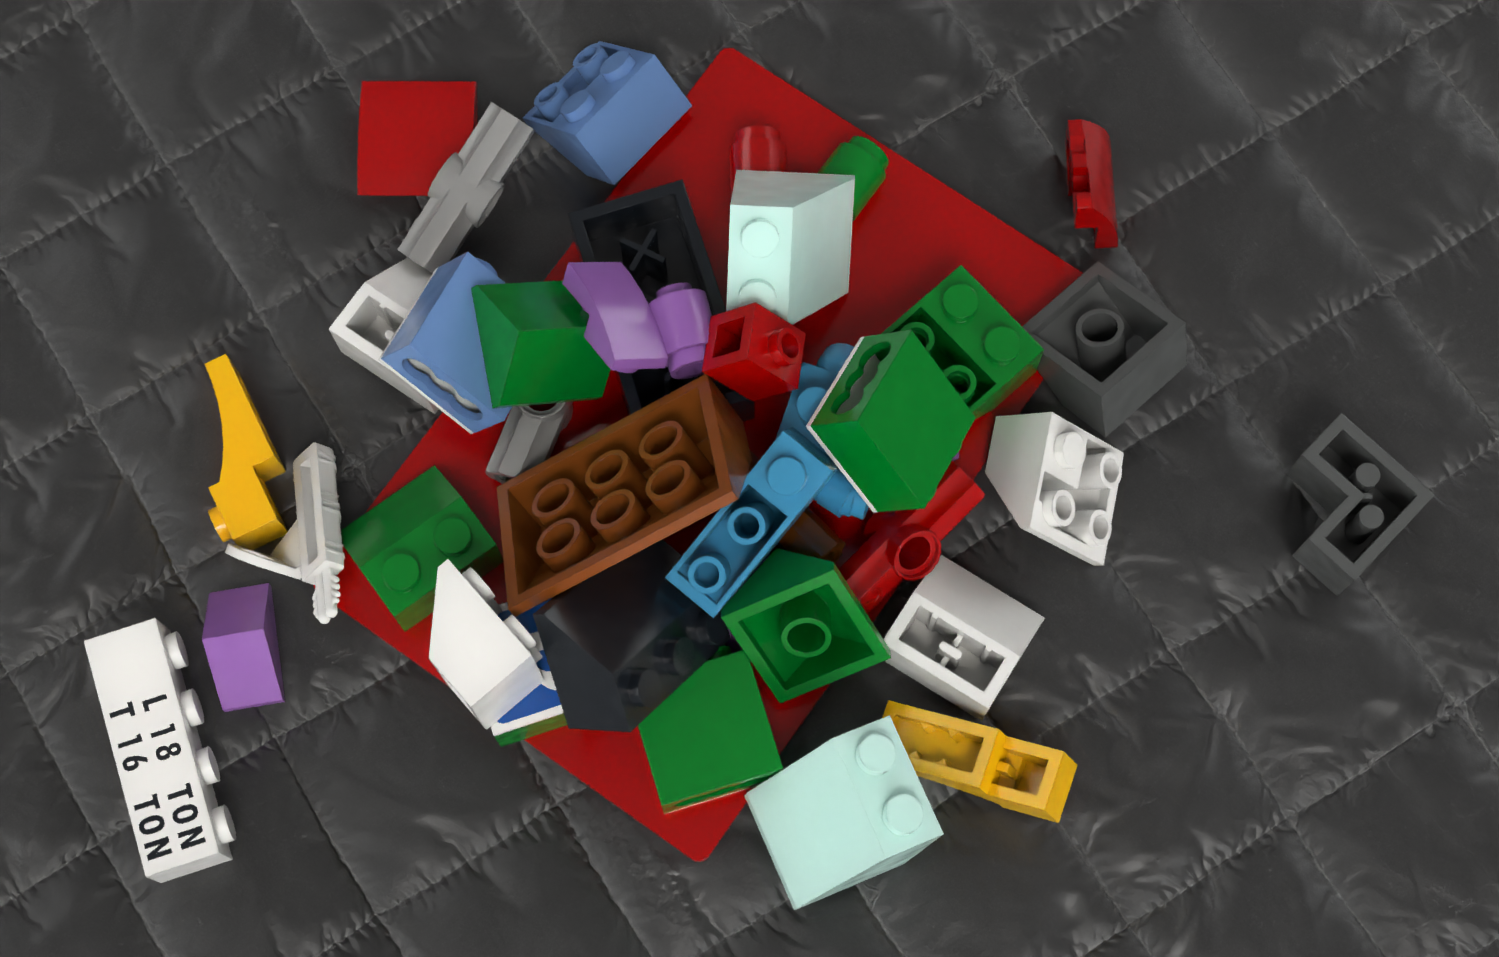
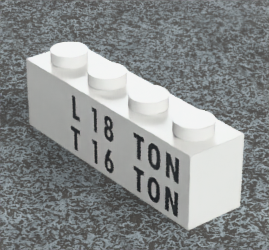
[84,618,236,883]

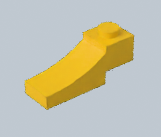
[204,354,288,550]
[882,700,1078,823]

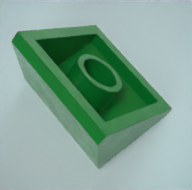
[471,281,611,409]
[721,548,891,703]

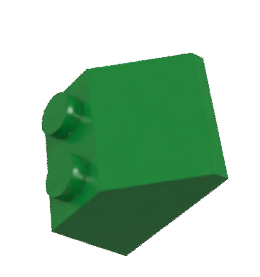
[341,465,504,632]

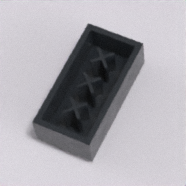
[568,179,755,422]

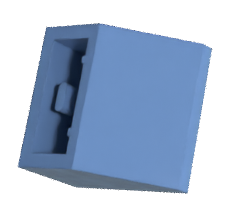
[522,41,692,185]

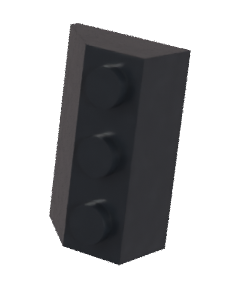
[533,539,731,732]

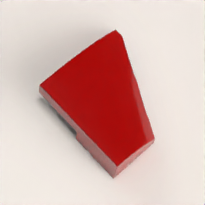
[1065,119,1118,249]

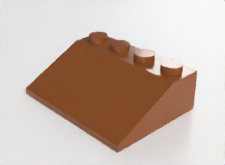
[497,374,752,617]

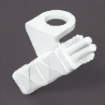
[225,442,345,624]

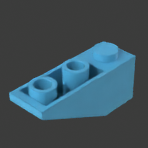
[665,427,839,618]

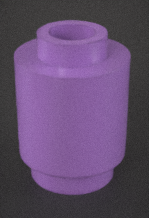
[649,283,712,379]

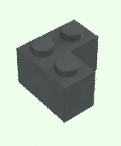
[1286,413,1435,597]

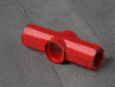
[839,461,985,615]

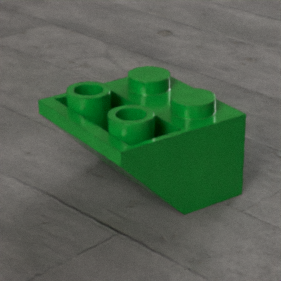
[881,265,1044,419]

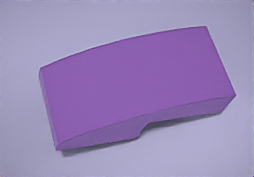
[562,262,668,373]

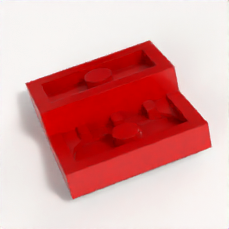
[357,81,478,196]

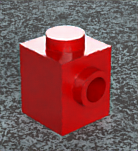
[702,302,806,401]

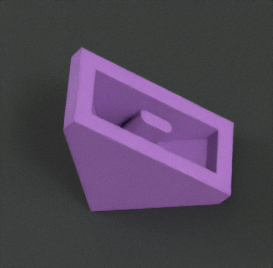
[202,583,285,712]

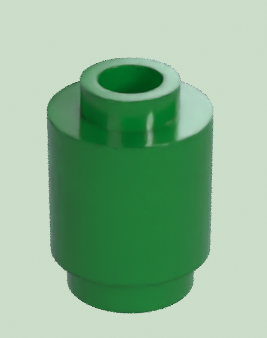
[817,136,889,221]

